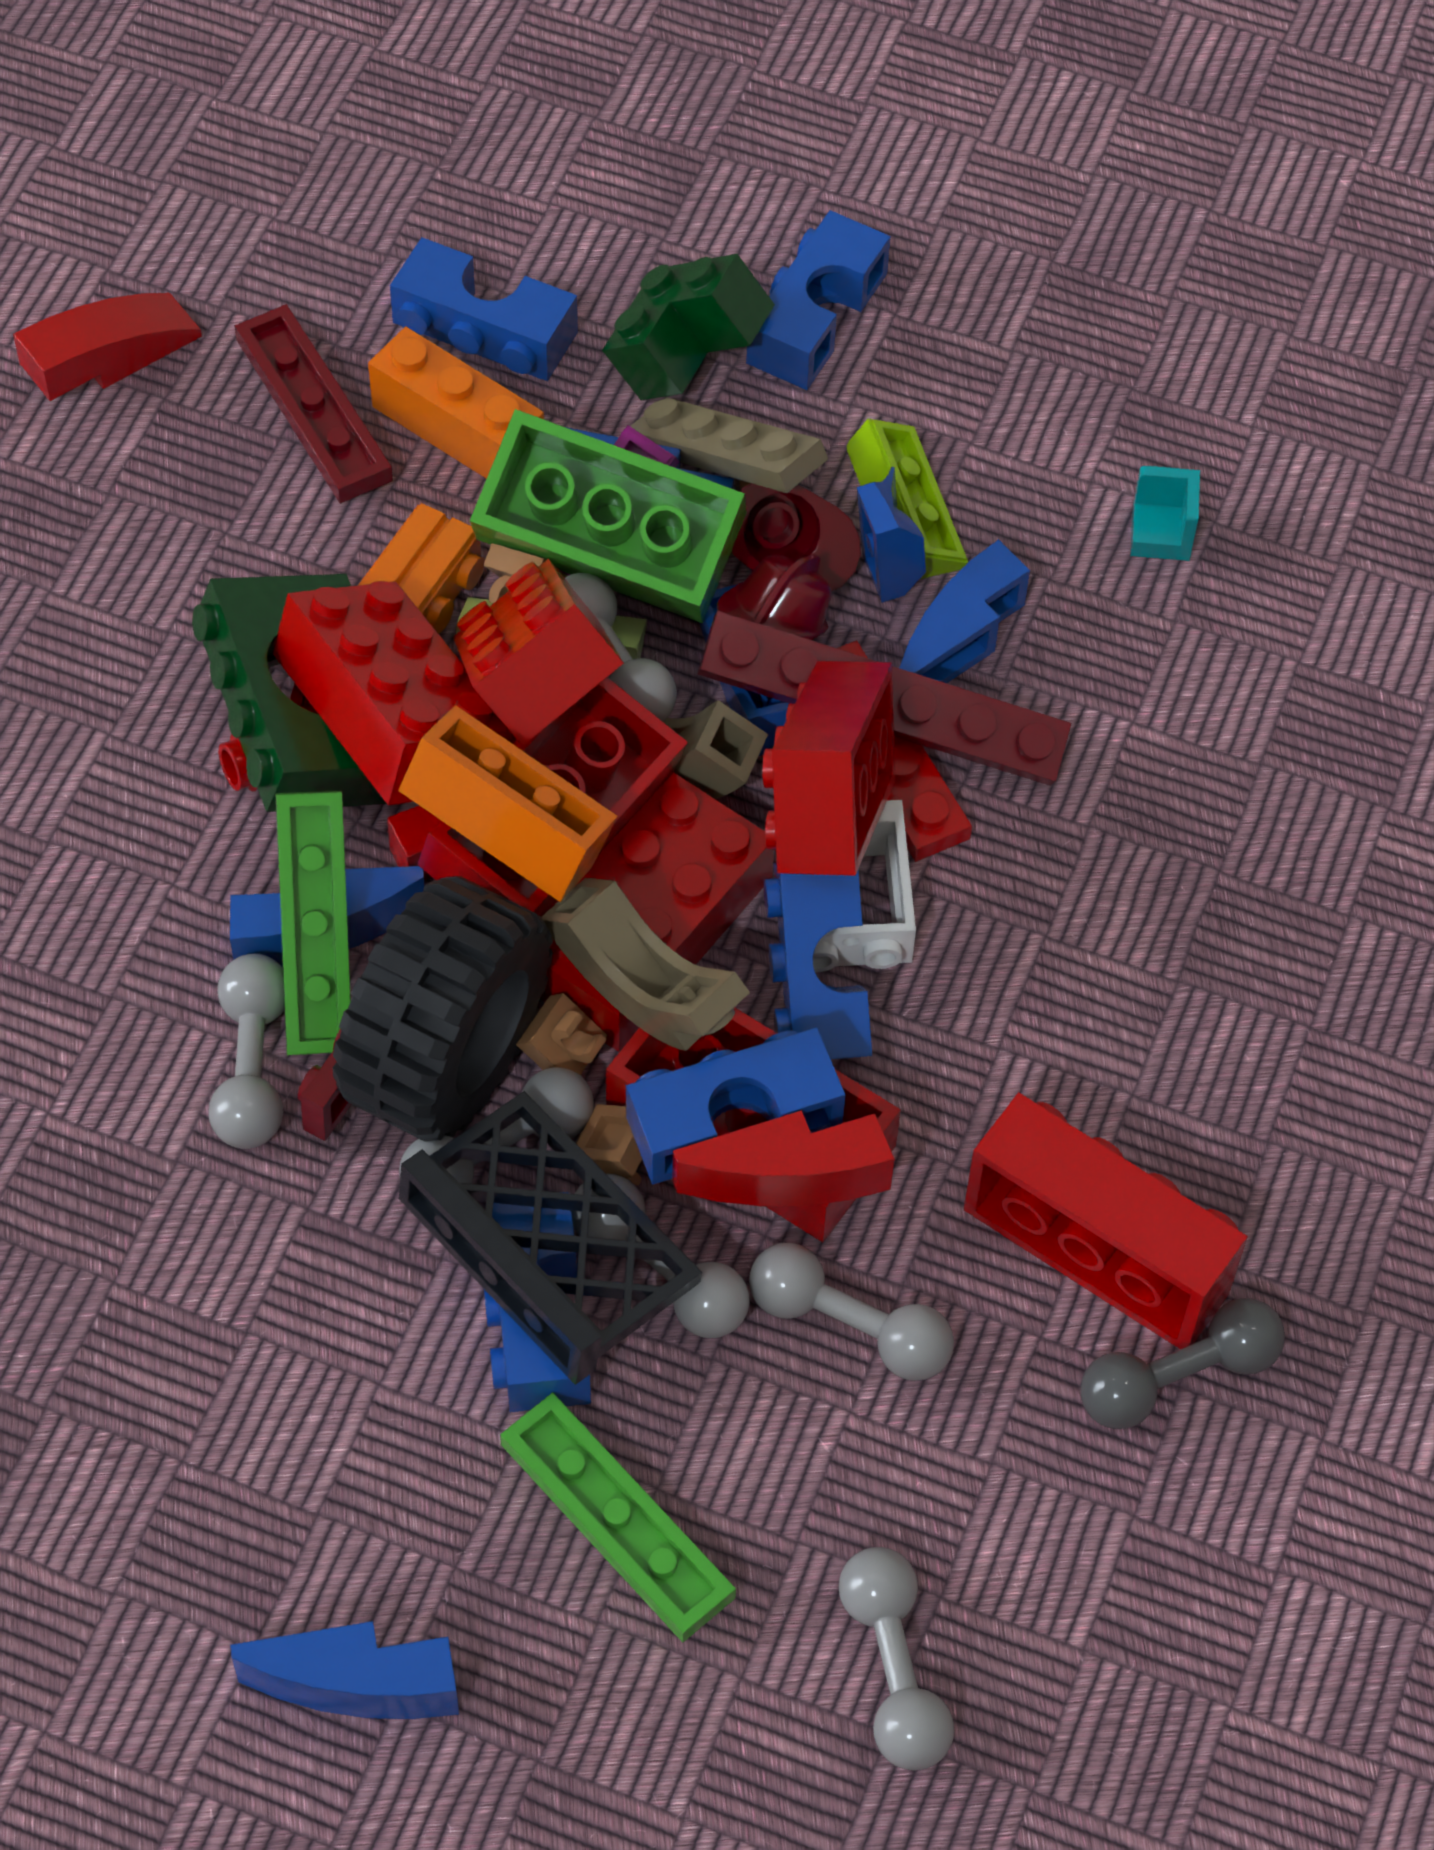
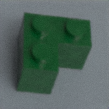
[602,254,775,400]

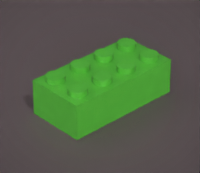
[470,409,747,623]

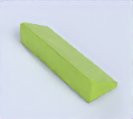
[846,418,968,579]

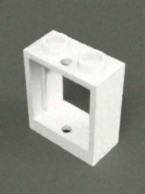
[775,800,916,972]

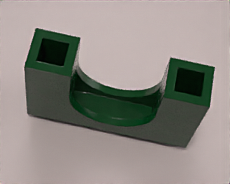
[192,574,387,812]

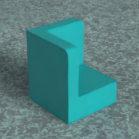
[1130,466,1200,561]

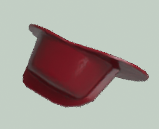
[731,483,861,592]
[717,554,831,641]

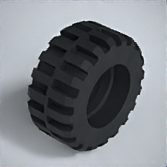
[332,876,553,1142]

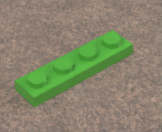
[275,791,351,1055]
[500,1392,736,1643]

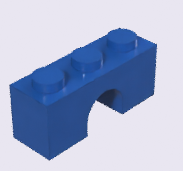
[746,210,891,390]
[390,237,578,382]
[764,863,872,1059]
[626,1027,845,1185]
[484,1192,591,1412]

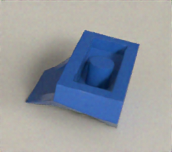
[857,467,926,603]

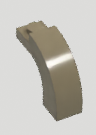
[663,700,768,799]
[541,877,750,1051]

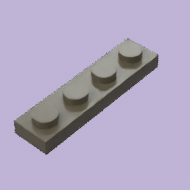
[630,397,828,493]

